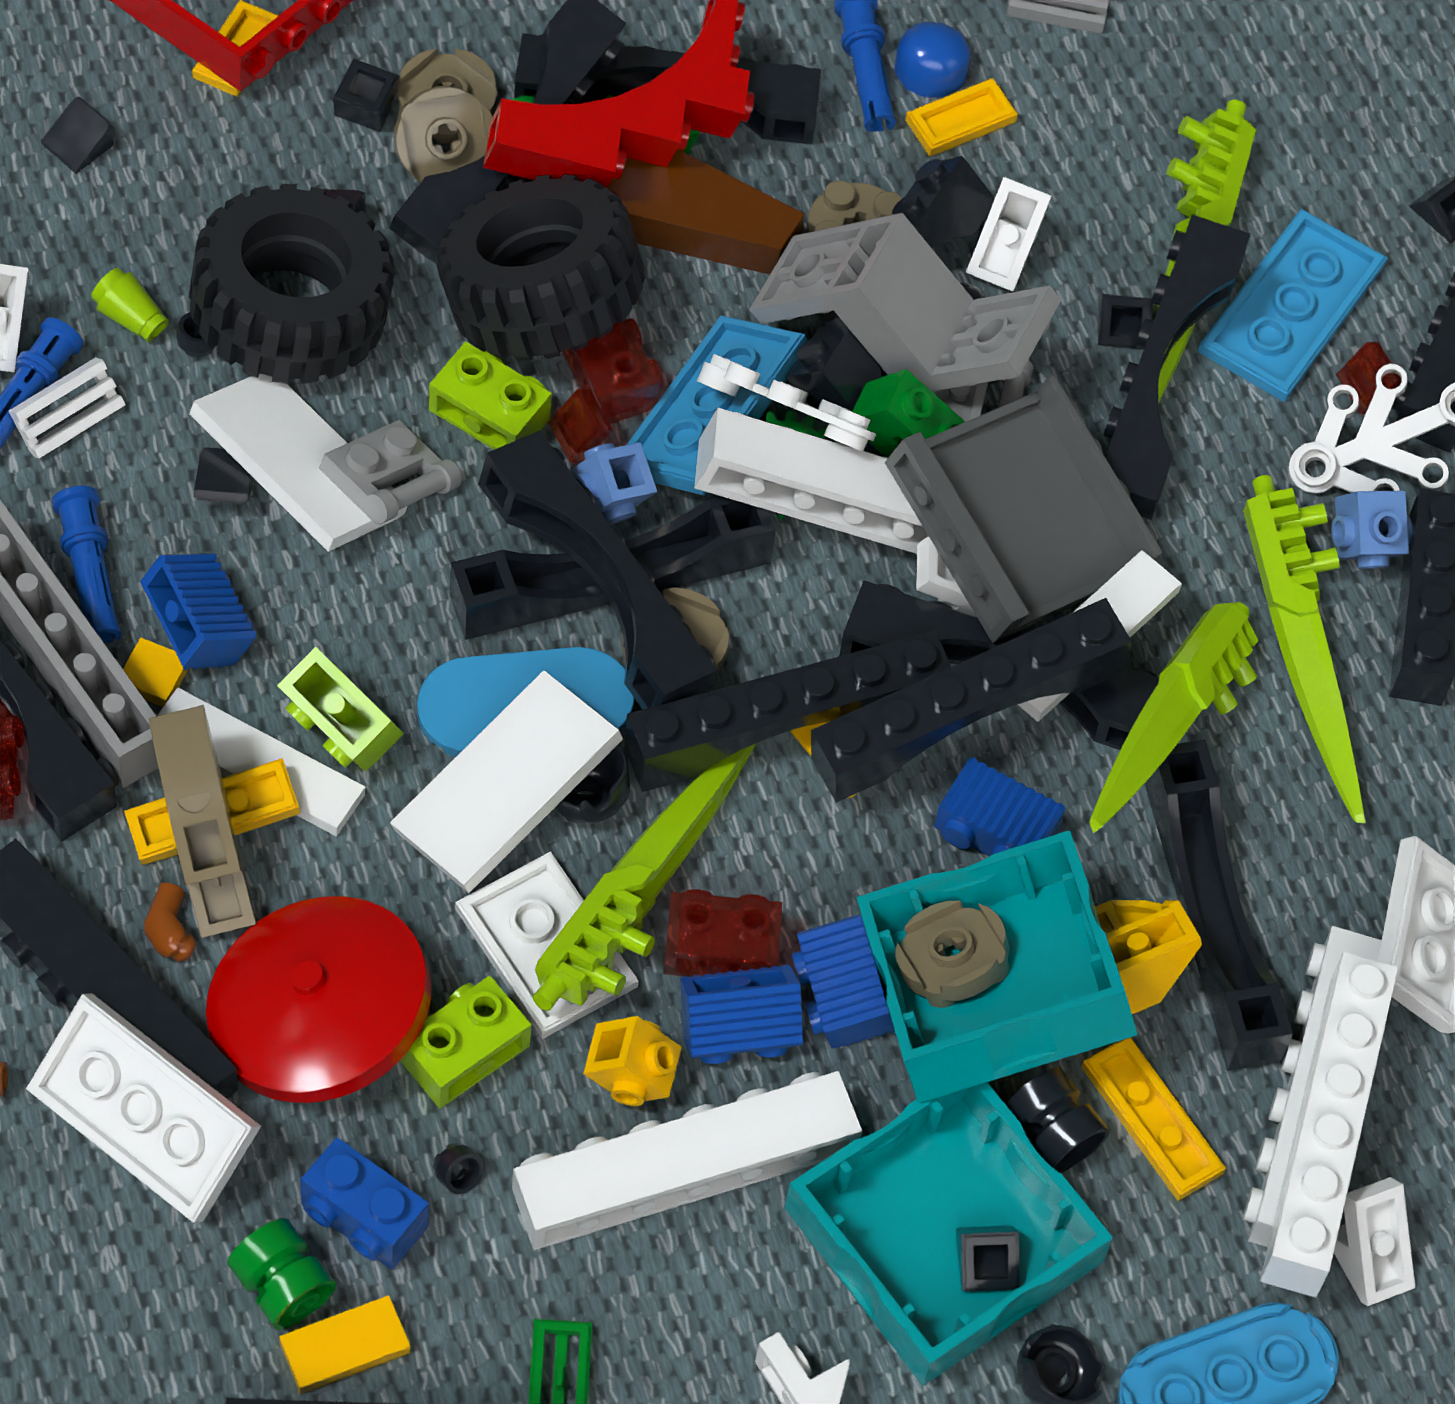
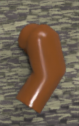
[144,882,196,962]

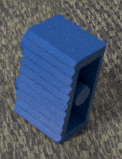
[140,553,256,670]
[934,757,1066,857]
[792,914,895,1049]
[680,964,803,1064]

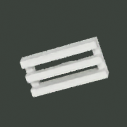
[9,357,126,458]

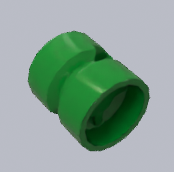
[227,1218,337,1330]

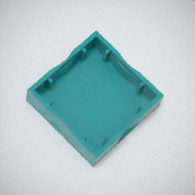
[856,830,1138,1103]
[784,1082,1113,1386]

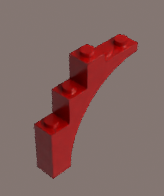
[483,0,754,187]

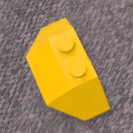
[1095,900,1202,1014]

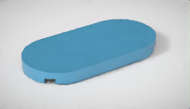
[417,647,634,758]
[1117,1303,1339,1404]

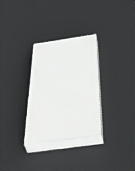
[190,373,408,552]
[390,670,623,893]
[26,994,261,1223]

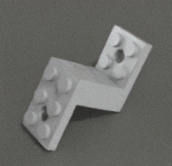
[749,213,1061,392]

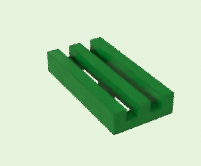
[528,1319,592,1404]

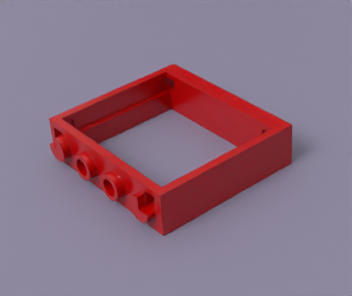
[110,0,353,92]

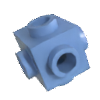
[570,442,657,524]
[1331,491,1412,569]

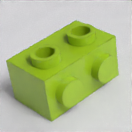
[429,341,552,450]
[277,647,404,771]
[400,975,531,1109]

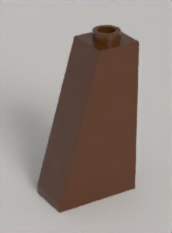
[607,150,805,275]

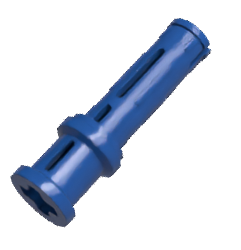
[833,0,896,132]
[0,317,84,449]
[51,485,122,644]

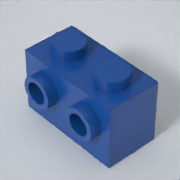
[300,1137,429,1270]

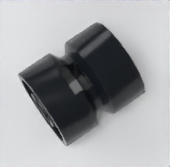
[1006,1067,1110,1174]

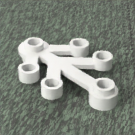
[697,354,876,452]
[1289,364,1455,494]

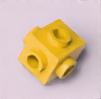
[583,1016,682,1106]

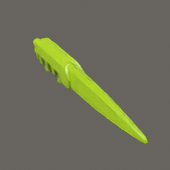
[1155,100,1256,403]
[1243,475,1366,823]
[1089,602,1258,833]
[533,744,756,1011]

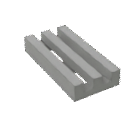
[1006,0,1109,34]

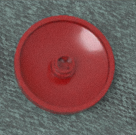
[206,896,432,1103]

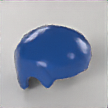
[894,21,971,98]

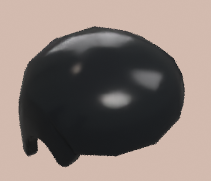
[555,746,630,823]
[1016,1324,1106,1404]

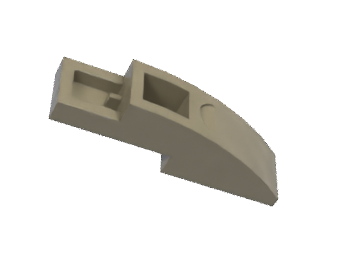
[149,705,257,938]

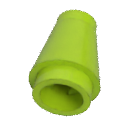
[91,267,169,343]

